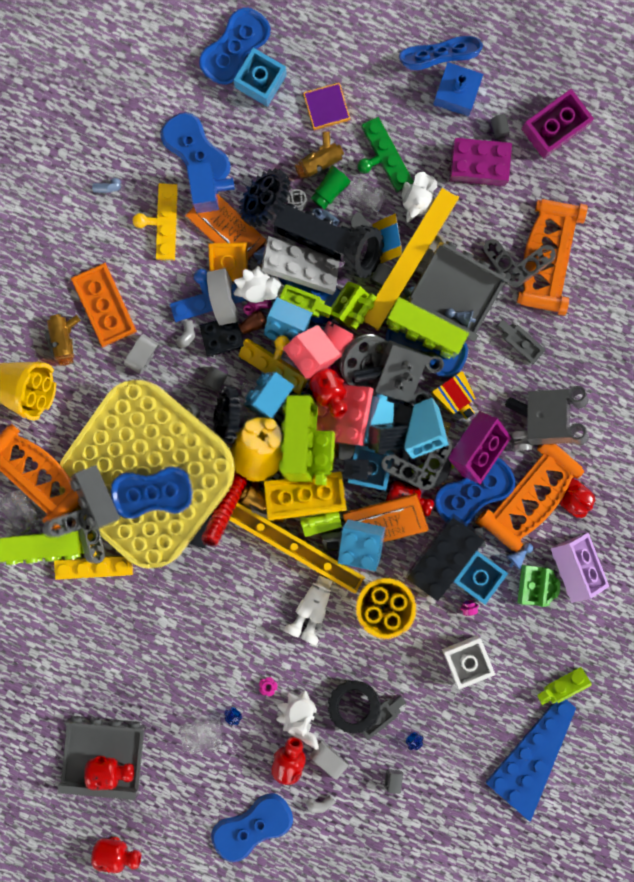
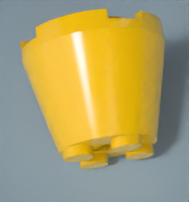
[0,362,56,420]
[229,418,283,482]
[356,578,416,639]

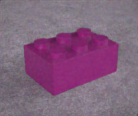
[521,88,594,159]
[449,138,512,187]
[448,411,511,484]

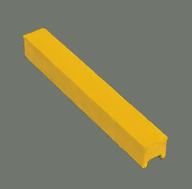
[364,188,459,332]
[230,502,365,594]

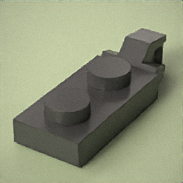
[496,320,546,365]
[357,695,406,740]

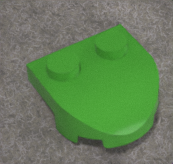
[517,565,560,607]

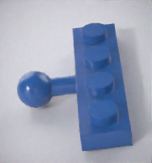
[170,269,247,322]

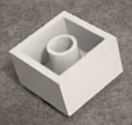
[442,635,495,689]

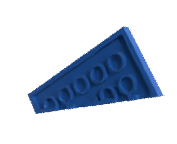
[486,699,576,822]

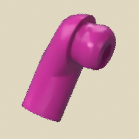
[243,300,271,315]

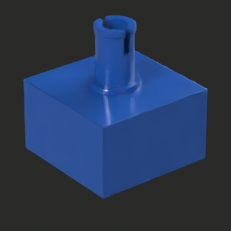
[433,62,484,117]
[187,162,235,213]

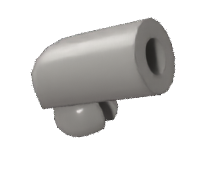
[176,320,195,347]
[306,795,336,813]

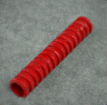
[202,471,248,547]

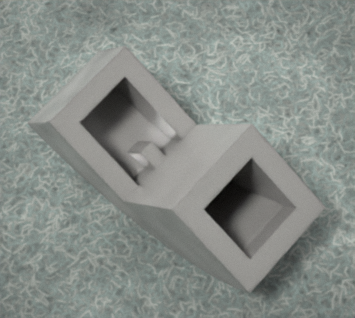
[207,268,238,325]

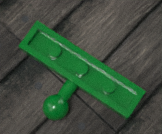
[357,116,414,193]

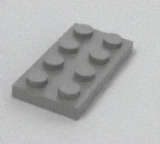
[261,236,340,295]

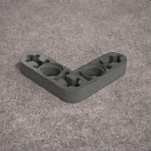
[484,239,556,287]
[381,438,452,490]
[43,509,105,563]

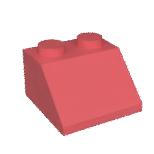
[282,325,342,379]

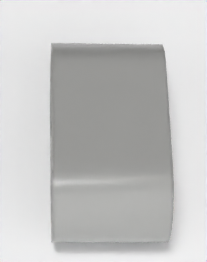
[124,334,160,375]
[309,740,350,780]

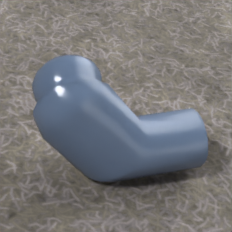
[92,178,121,193]
[312,208,339,226]

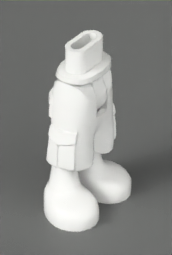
[284,575,333,645]

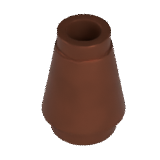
[239,310,267,335]

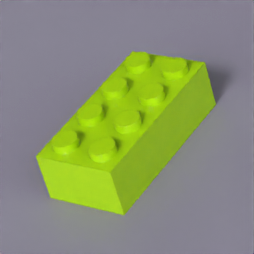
[386,297,469,359]
[279,396,318,482]
[0,530,84,565]

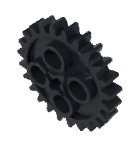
[239,168,292,227]
[213,386,241,448]

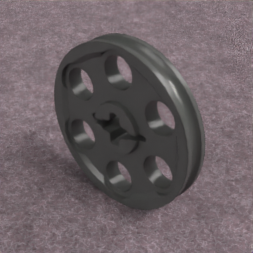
[340,334,388,388]

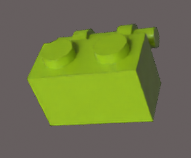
[330,281,377,330]
[300,512,342,537]

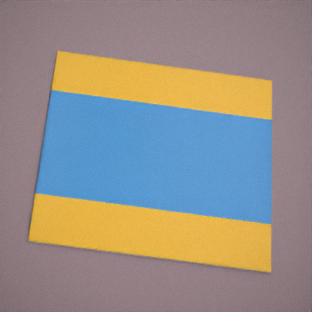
[372,213,403,263]

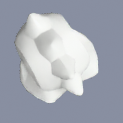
[402,172,437,222]
[233,266,284,303]
[276,690,318,750]

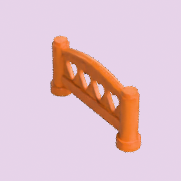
[517,199,588,316]
[0,424,79,530]
[475,444,584,552]

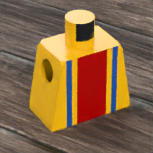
[431,371,476,420]

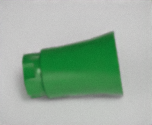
[310,165,352,210]

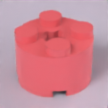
[323,321,356,360]

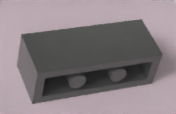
[70,465,120,531]

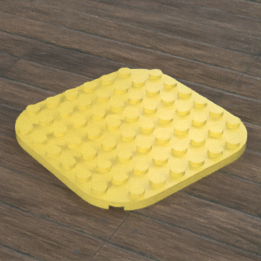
[59,380,234,569]

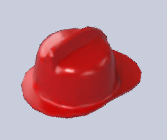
[559,478,596,518]

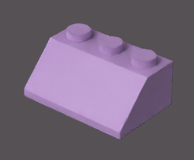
[551,533,609,603]

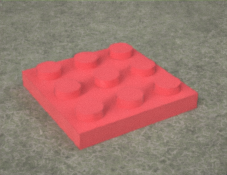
[316,385,374,446]

